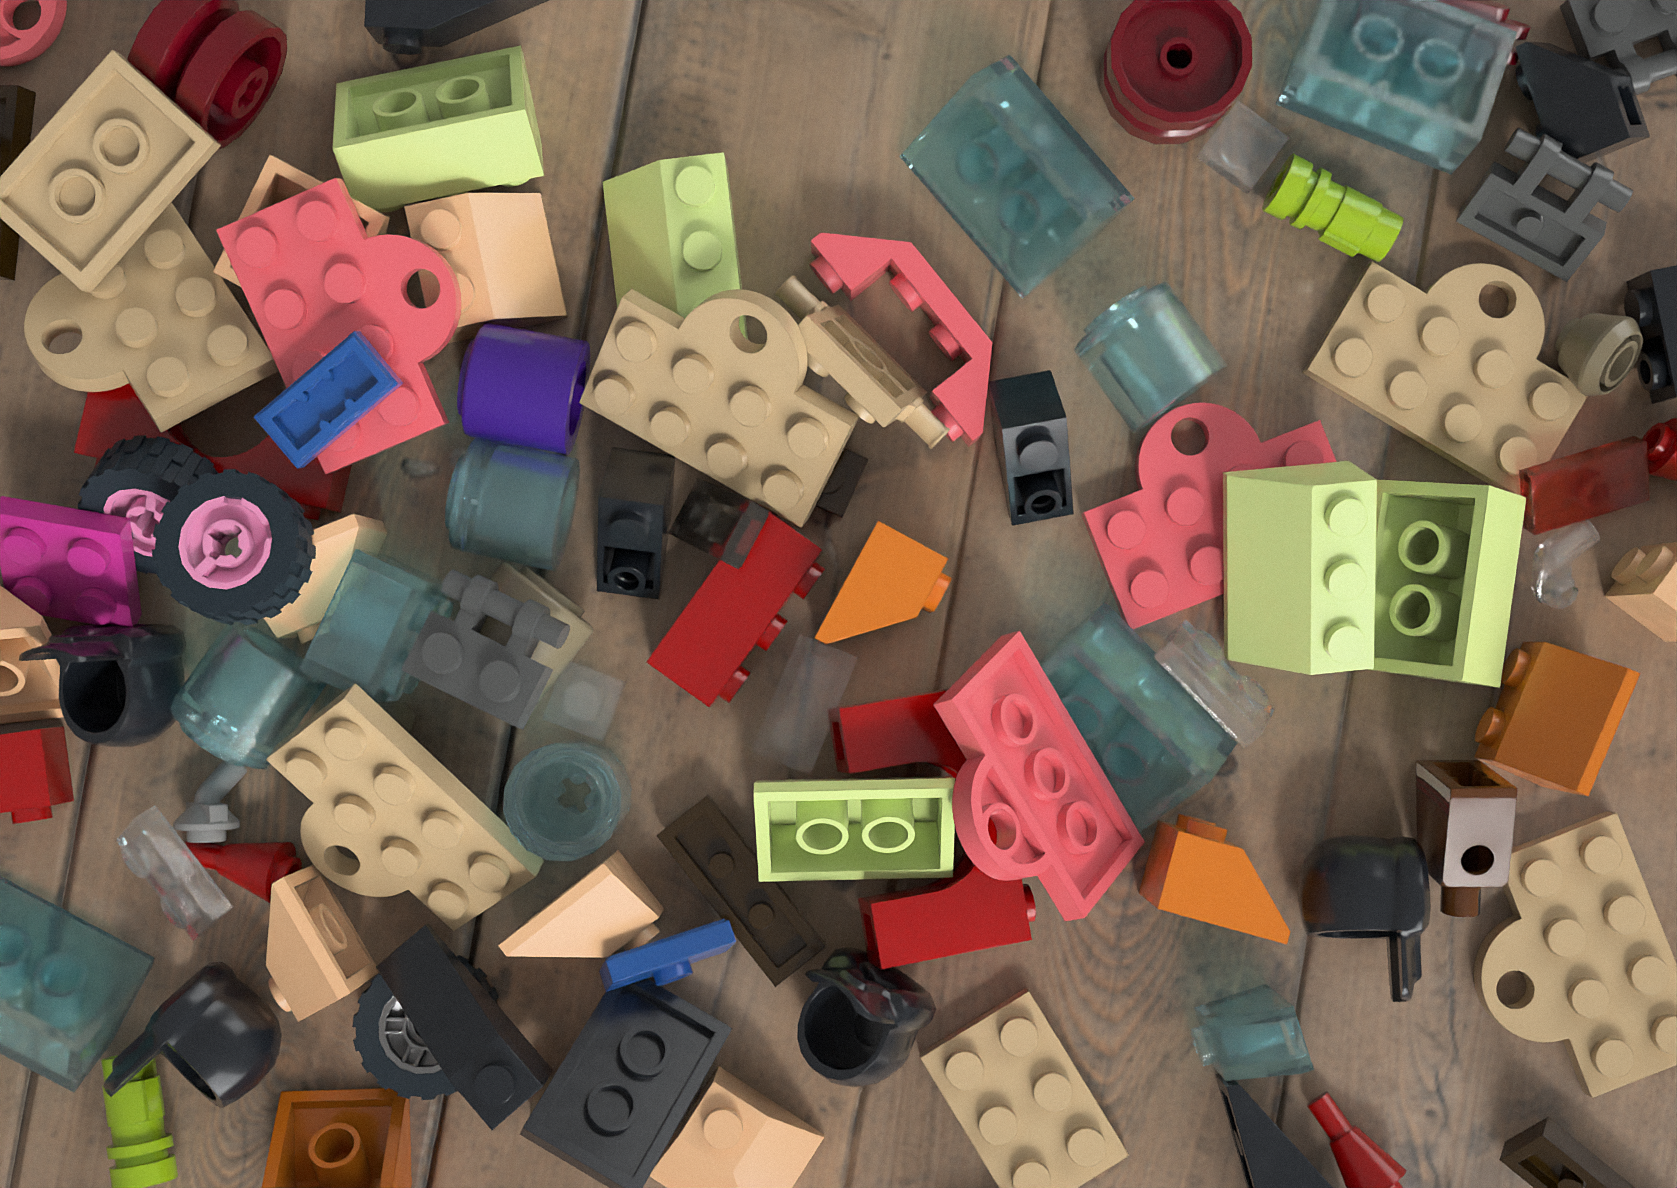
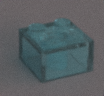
[299,549,454,703]

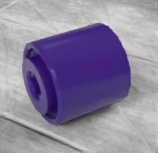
[457,323,591,455]

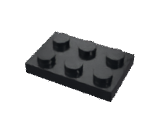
[520,978,732,1188]

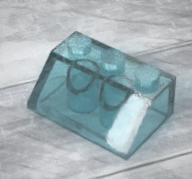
[1275,0,1517,175]
[900,55,1135,299]
[1039,602,1240,832]
[0,876,155,1092]

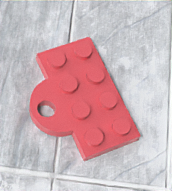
[216,178,462,474]
[1081,403,1337,631]
[933,630,1145,921]

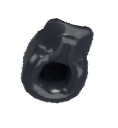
[19,624,186,747]
[1298,835,1431,1002]
[797,947,936,1087]
[103,961,282,1108]

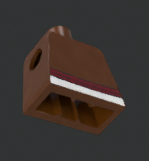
[1416,760,1518,917]

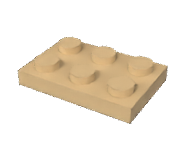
[0,50,221,293]
[919,987,1129,1188]

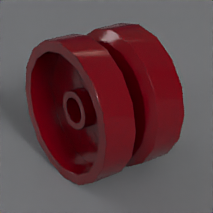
[127,0,287,149]
[1100,0,1252,144]

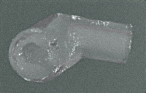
[1531,516,1600,609]

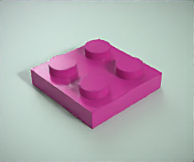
[0,496,142,627]

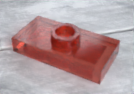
[1519,436,1650,535]

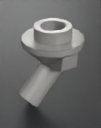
[173,755,247,843]

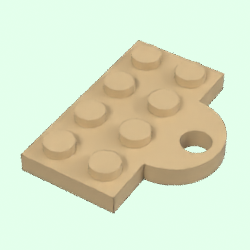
[24,202,279,432]
[1302,261,1588,500]
[579,289,859,528]
[266,683,544,931]
[1474,811,1677,1098]

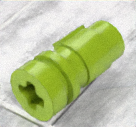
[1262,153,1404,263]
[101,1055,178,1188]

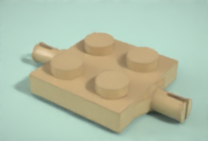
[775,275,950,449]

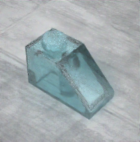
[1191,984,1314,1081]

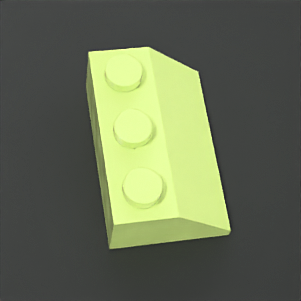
[332,45,544,212]
[603,152,748,340]
[1223,461,1377,675]
[1367,480,1526,688]
[754,776,955,882]

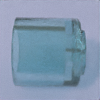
[1074,282,1228,433]
[445,438,580,571]
[169,622,328,770]
[503,738,632,861]

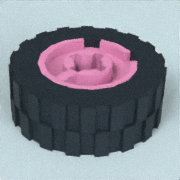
[78,435,219,574]
[152,469,316,625]

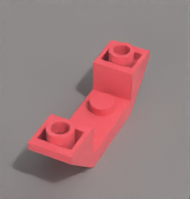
[809,233,992,447]

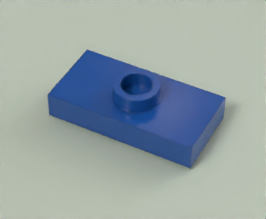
[254,331,403,469]
[599,918,736,992]

